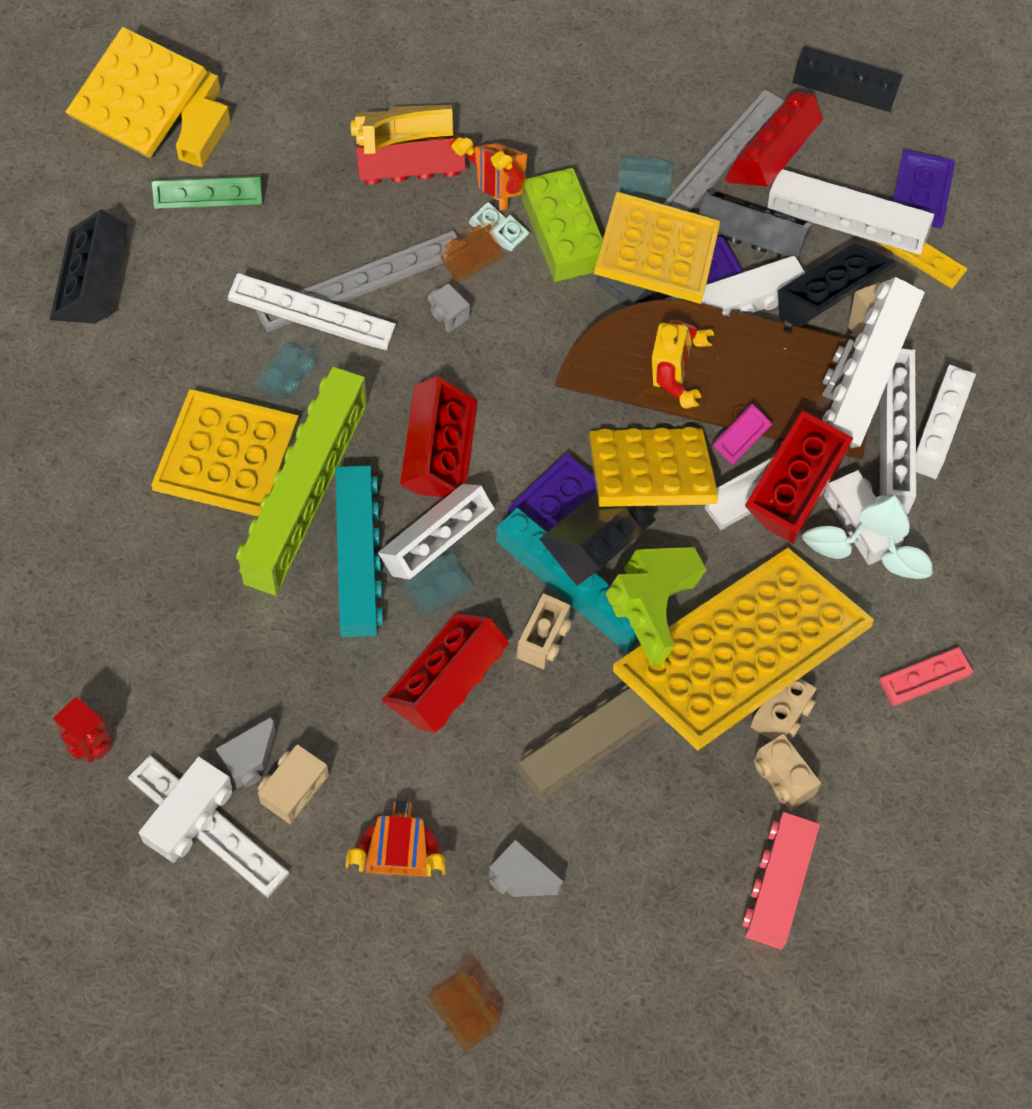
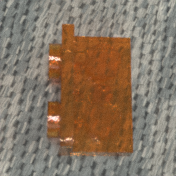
[440,224,504,283]
[428,969,500,1053]

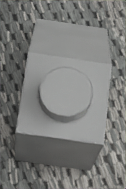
[216,717,276,789]
[489,840,563,897]

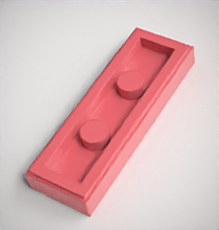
[879,647,974,706]

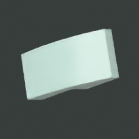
[469,202,529,251]

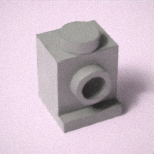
[428,284,470,333]

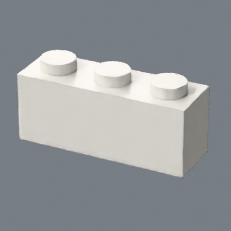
[824,470,904,565]
[138,756,232,863]

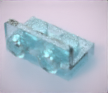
[617,156,673,199]
[254,342,315,402]
[404,553,474,620]

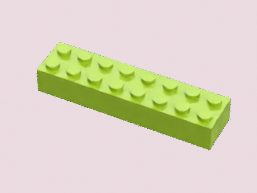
[236,367,367,596]

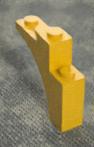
[176,71,230,168]
[351,105,453,154]

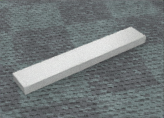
[228,273,396,350]
[128,755,289,898]

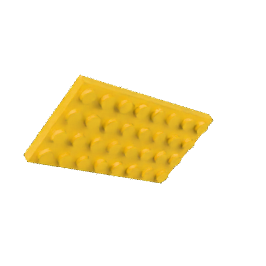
[613,548,874,751]

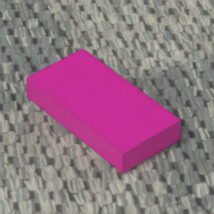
[711,404,772,465]

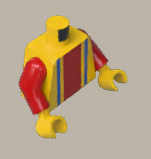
[652,320,714,409]

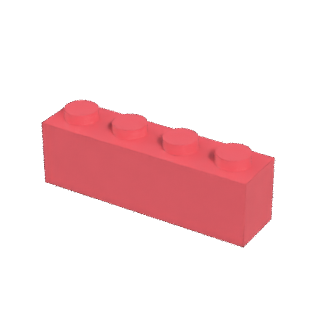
[742,812,820,950]

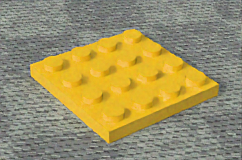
[65,27,207,159]
[594,192,720,304]
[151,389,299,517]
[589,427,718,507]

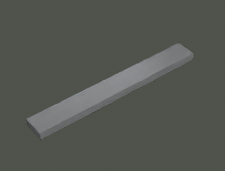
[663,90,785,212]
[255,230,466,332]

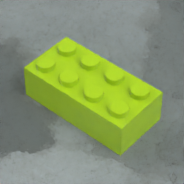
[521,168,603,282]

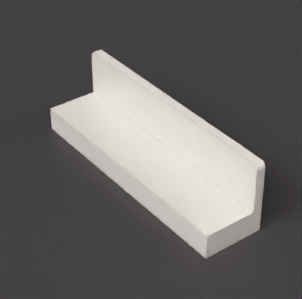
[705,457,774,530]

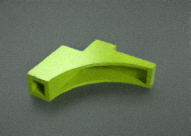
[606,547,706,666]

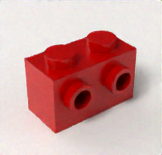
[53,697,112,763]

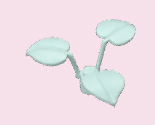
[802,495,933,579]

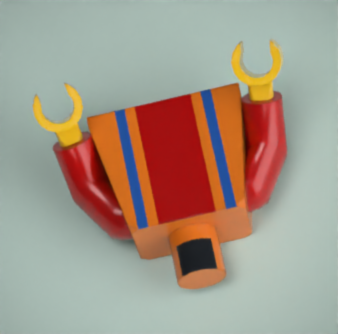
[451,138,527,210]
[345,801,446,877]

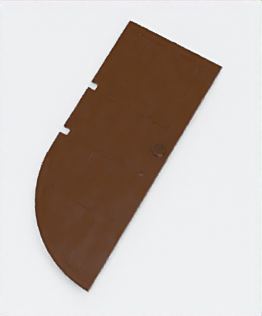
[555,300,868,459]

